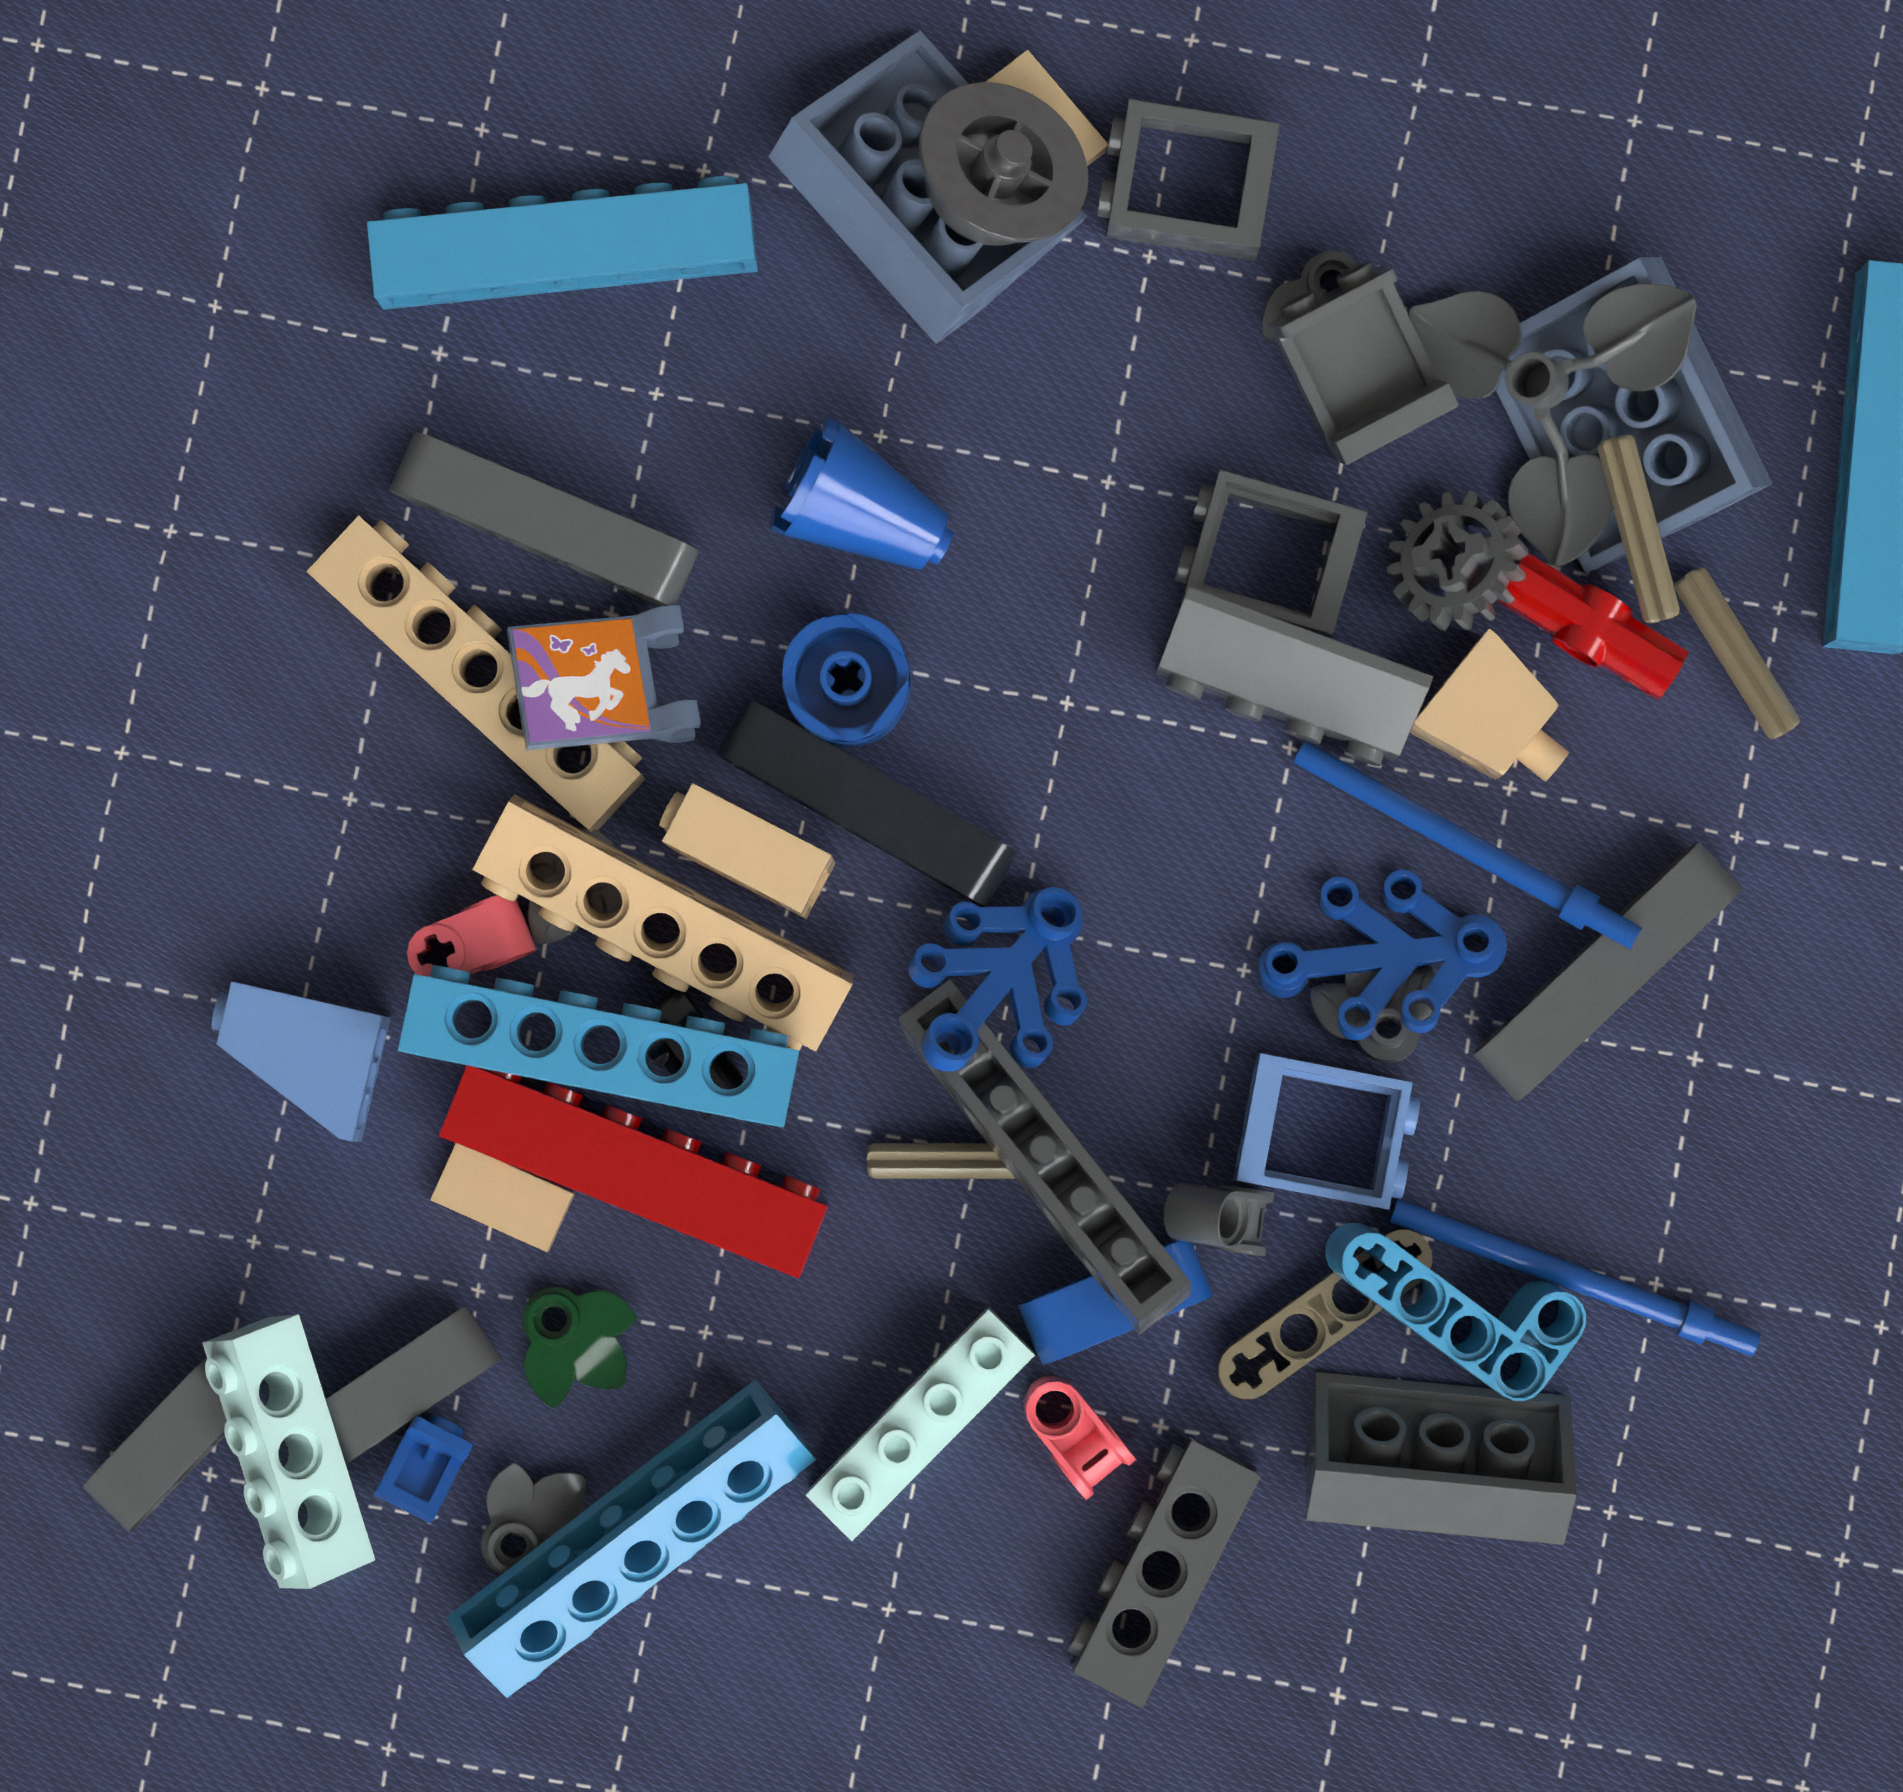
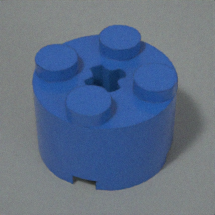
[782,613,911,748]

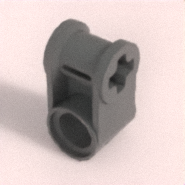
[1164,1183,1274,1256]

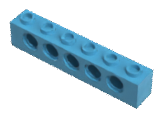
[398,965,799,1128]
[447,1380,816,1698]

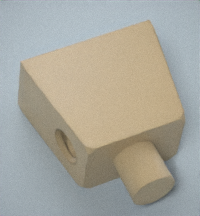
[1410,629,1569,782]

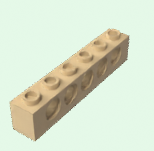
[306,515,645,832]
[472,794,853,1051]

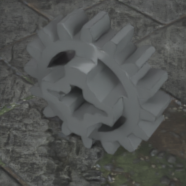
[1387,491,1528,631]

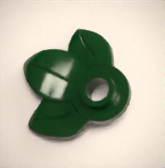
[522,1286,637,1408]

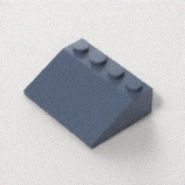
[768,30,1087,344]
[1496,257,1773,574]

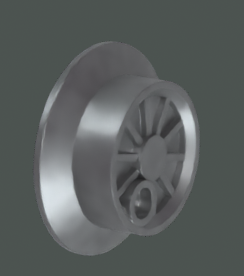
[919,82,1088,246]

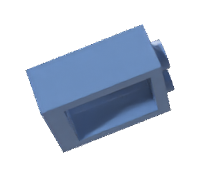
[1232,1053,1420,1210]

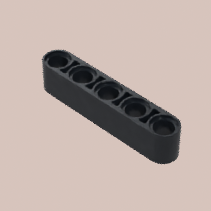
[715,699,1018,907]

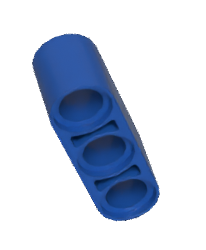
[1017,1240,1213,1365]

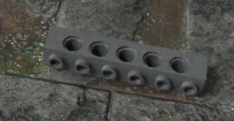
[899,979,1191,1335]

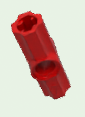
[1496,553,1689,700]

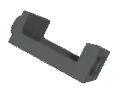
[1268,261,1459,465]

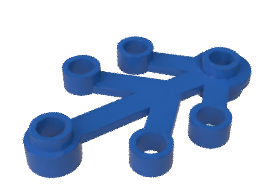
[1258,870,1507,1040]
[908,887,1087,1072]

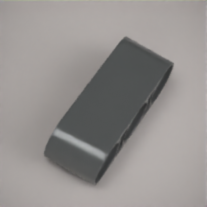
[325,1306,502,1463]
[82,1358,227,1533]

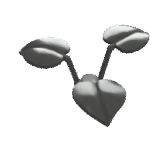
[1409,284,1697,566]

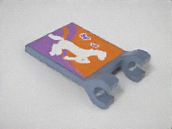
[507,605,701,751]

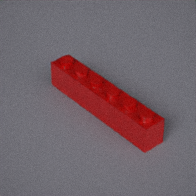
[439,1065,829,1279]

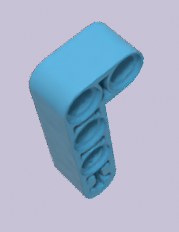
[1325,1223,1586,1401]

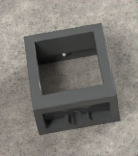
[1097,99,1280,261]
[1174,470,1368,638]

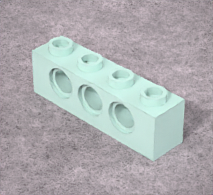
[806,1306,1035,1541]
[202,1314,375,1589]

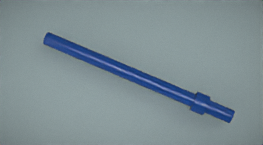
[1294,741,1643,950]
[1389,1198,1761,1357]

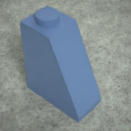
[212,981,391,1142]

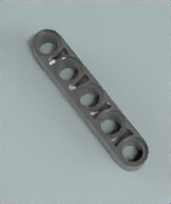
[389,432,699,606]
[1472,841,1743,1102]

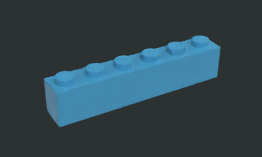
[367,176,758,310]
[1822,260,1903,654]

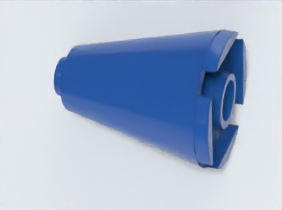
[769,415,954,571]

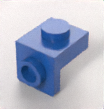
[373,1415,473,1524]

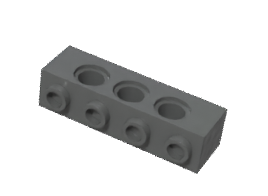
[1067,1435,1261,1709]

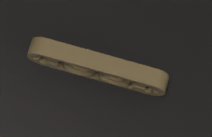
[1217,1229,1432,1399]

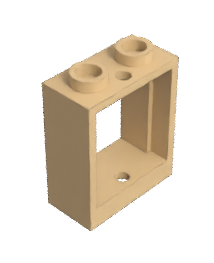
[659,783,836,920]

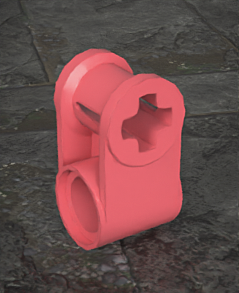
[407,895,537,977]
[1023,1375,1136,1500]

